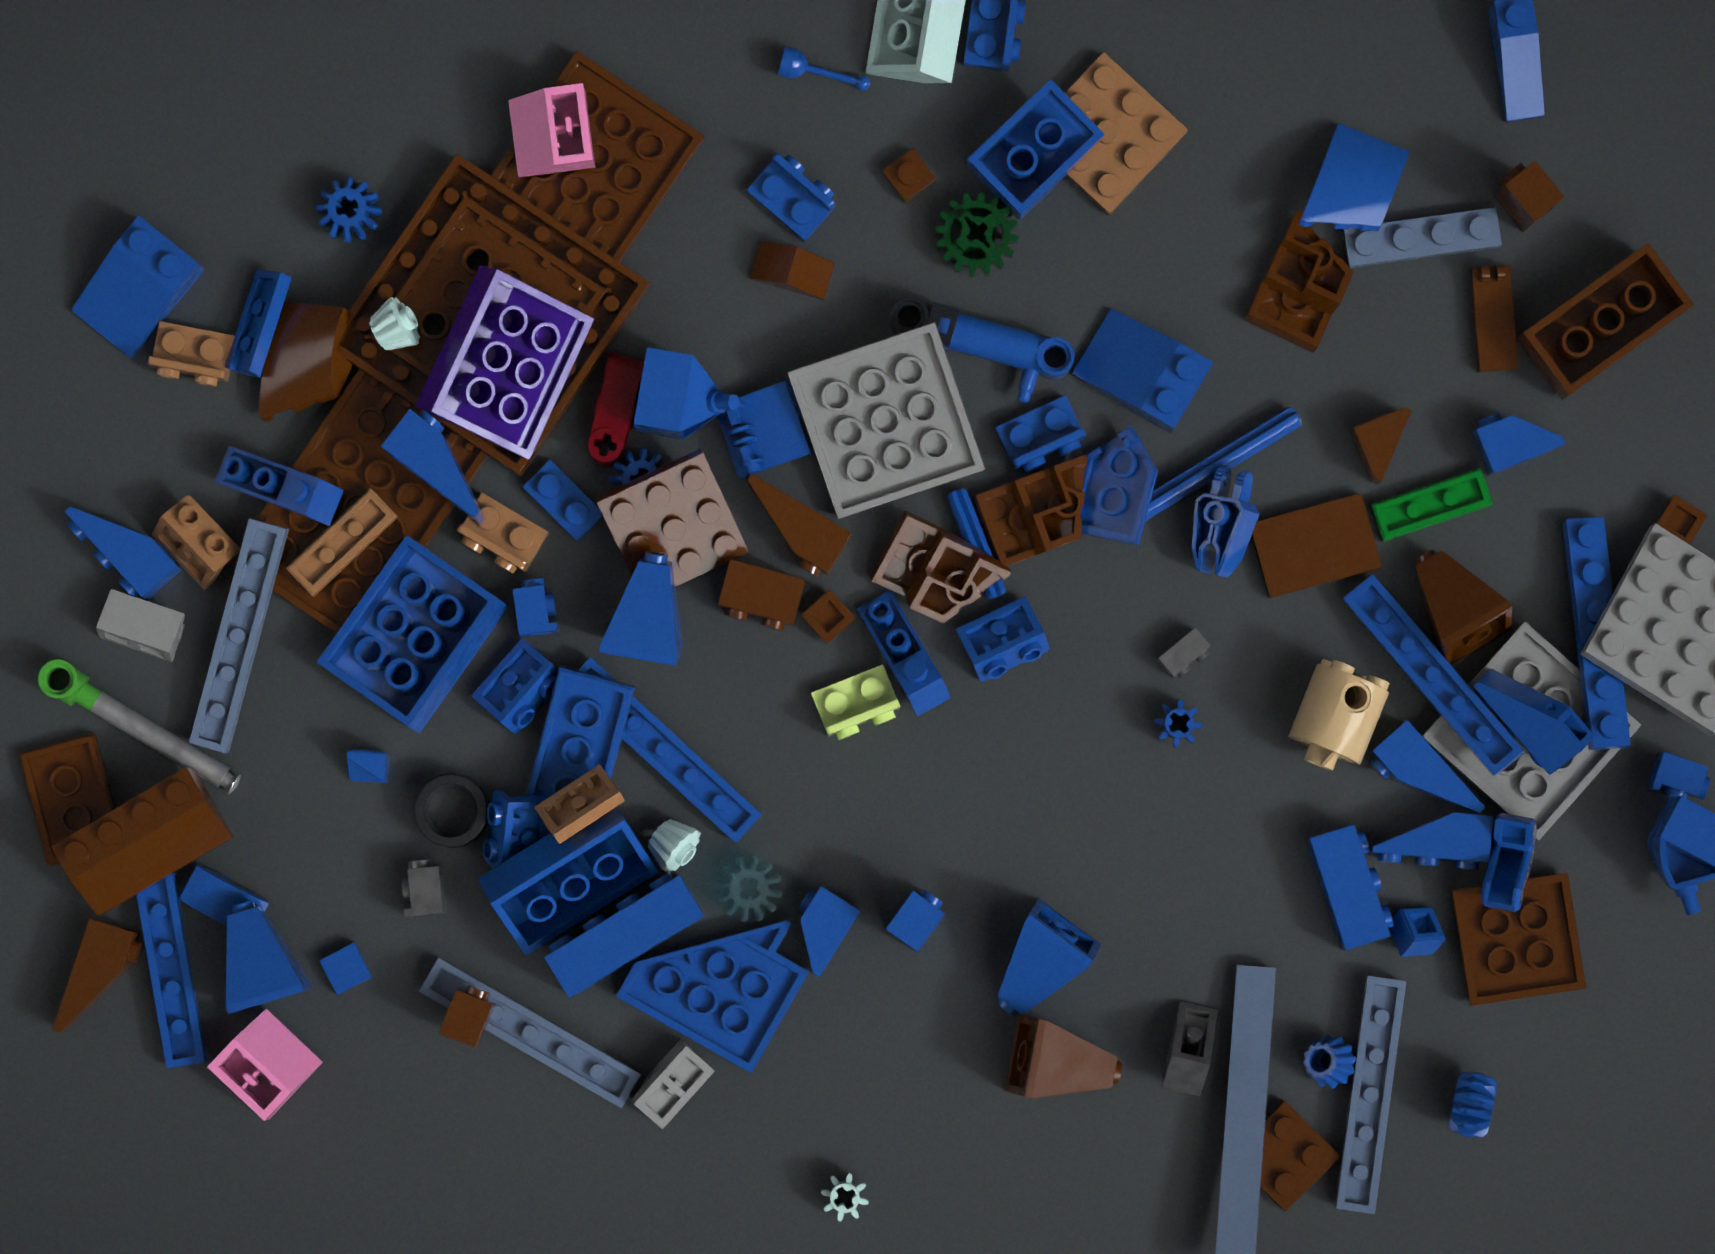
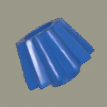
[1303,1035,1356,1089]

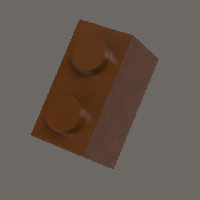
[1494,161,1565,232]
[718,559,806,631]

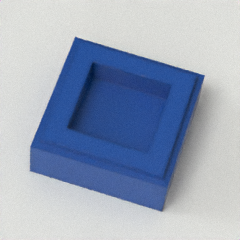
[319,942,373,995]

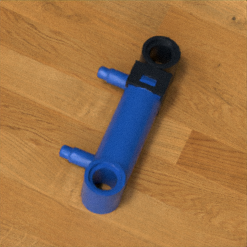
[890,297,1075,403]

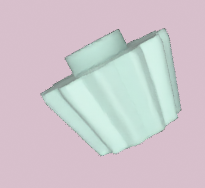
[369,297,420,350]
[648,819,701,873]

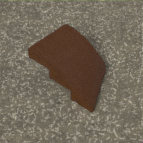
[1244,210,1354,353]
[259,302,352,422]
[971,454,1087,566]
[870,510,1011,623]

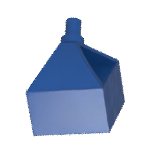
[634,347,740,440]
[1646,796,1715,916]

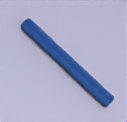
[1145,407,1302,521]

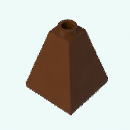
[1415,550,1512,666]
[1005,1014,1122,1098]

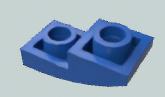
[178,863,269,926]

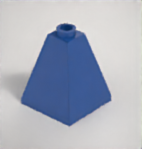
[599,551,683,666]
[997,898,1101,1016]
[226,900,312,1014]

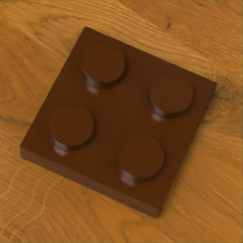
[1261,1101,1341,1212]

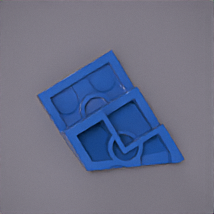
[1299,123,1410,231]

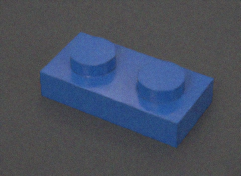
[523,460,604,542]

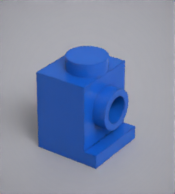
[513,578,560,638]
[1645,752,1710,800]

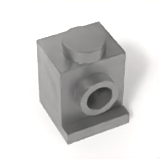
[402,859,446,917]

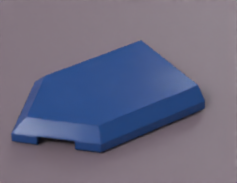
[1080,425,1158,545]

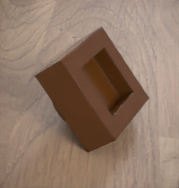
[882,148,936,203]
[1656,495,1708,545]
[801,590,856,644]

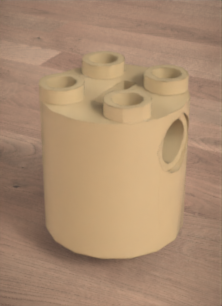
[1288,659,1390,771]

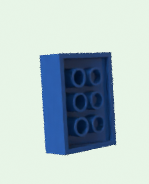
[317,535,509,734]

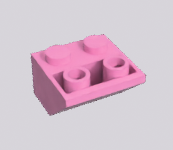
[508,83,595,177]
[207,1009,323,1121]

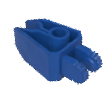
[1192,465,1259,578]

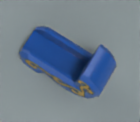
[1480,813,1537,912]

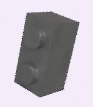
[1157,627,1211,678]

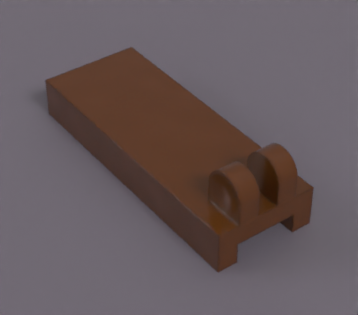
[1470,264,1519,373]

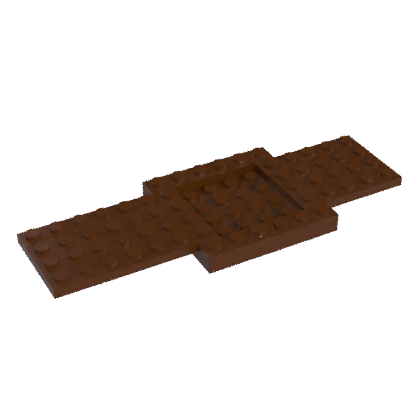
[230,51,705,633]

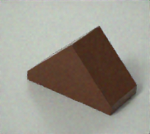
[750,242,835,301]
[1350,407,1412,485]

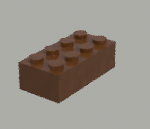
[1517,242,1694,401]

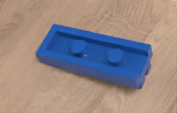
[225,269,292,378]

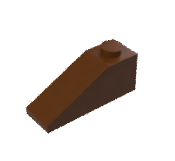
[748,474,852,577]
[52,918,142,1033]

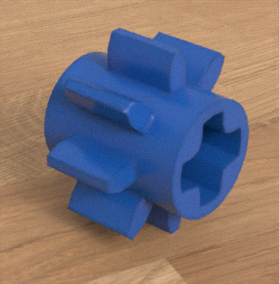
[1153,699,1203,748]

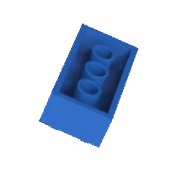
[477,807,659,955]
[544,873,706,998]

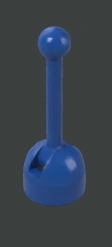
[777,46,870,91]

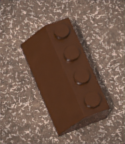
[51,767,234,916]

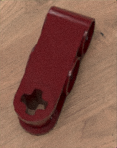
[588,352,645,467]

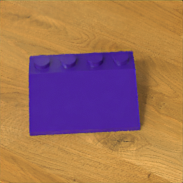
[415,266,594,460]

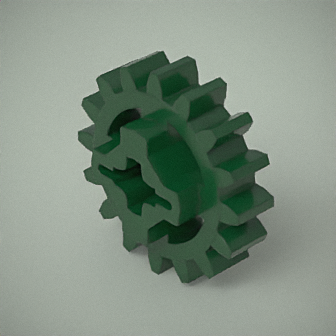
[935,192,1019,277]

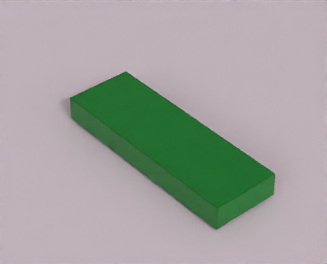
[1370,468,1493,542]

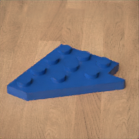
[616,920,809,1074]

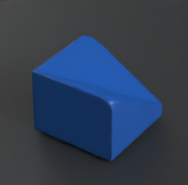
[347,750,390,783]
[1389,907,1446,957]

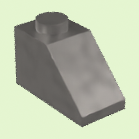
[1162,1001,1218,1096]

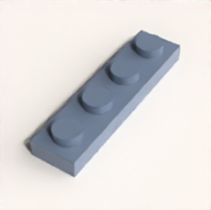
[1342,207,1502,268]

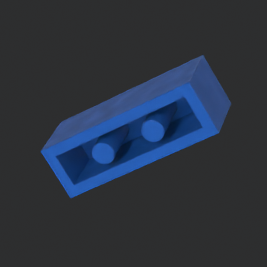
[1306,824,1394,950]

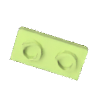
[811,664,901,740]

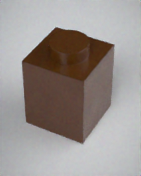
[439,985,495,1048]

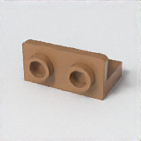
[147,321,235,387]
[456,493,549,574]
[151,495,240,590]
[534,764,625,844]

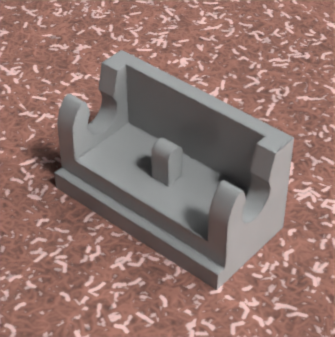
[96,589,185,662]
[629,1039,715,1130]

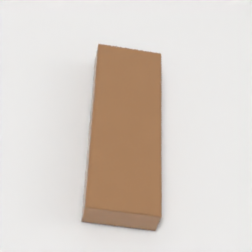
[286,488,398,597]

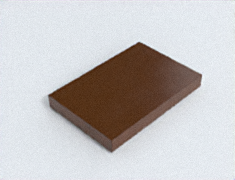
[1251,493,1382,599]
[18,733,115,866]

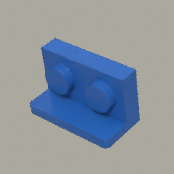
[963,0,1026,72]
[747,153,835,243]
[995,395,1086,473]
[956,596,1050,682]
[471,638,558,734]
[483,790,548,869]

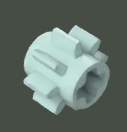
[821,1172,869,1222]

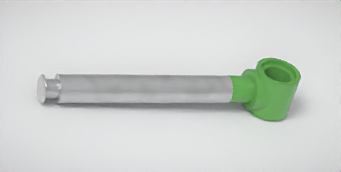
[38,659,241,794]

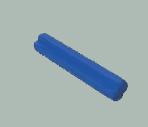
[947,488,1006,599]

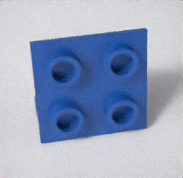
[717,380,811,479]

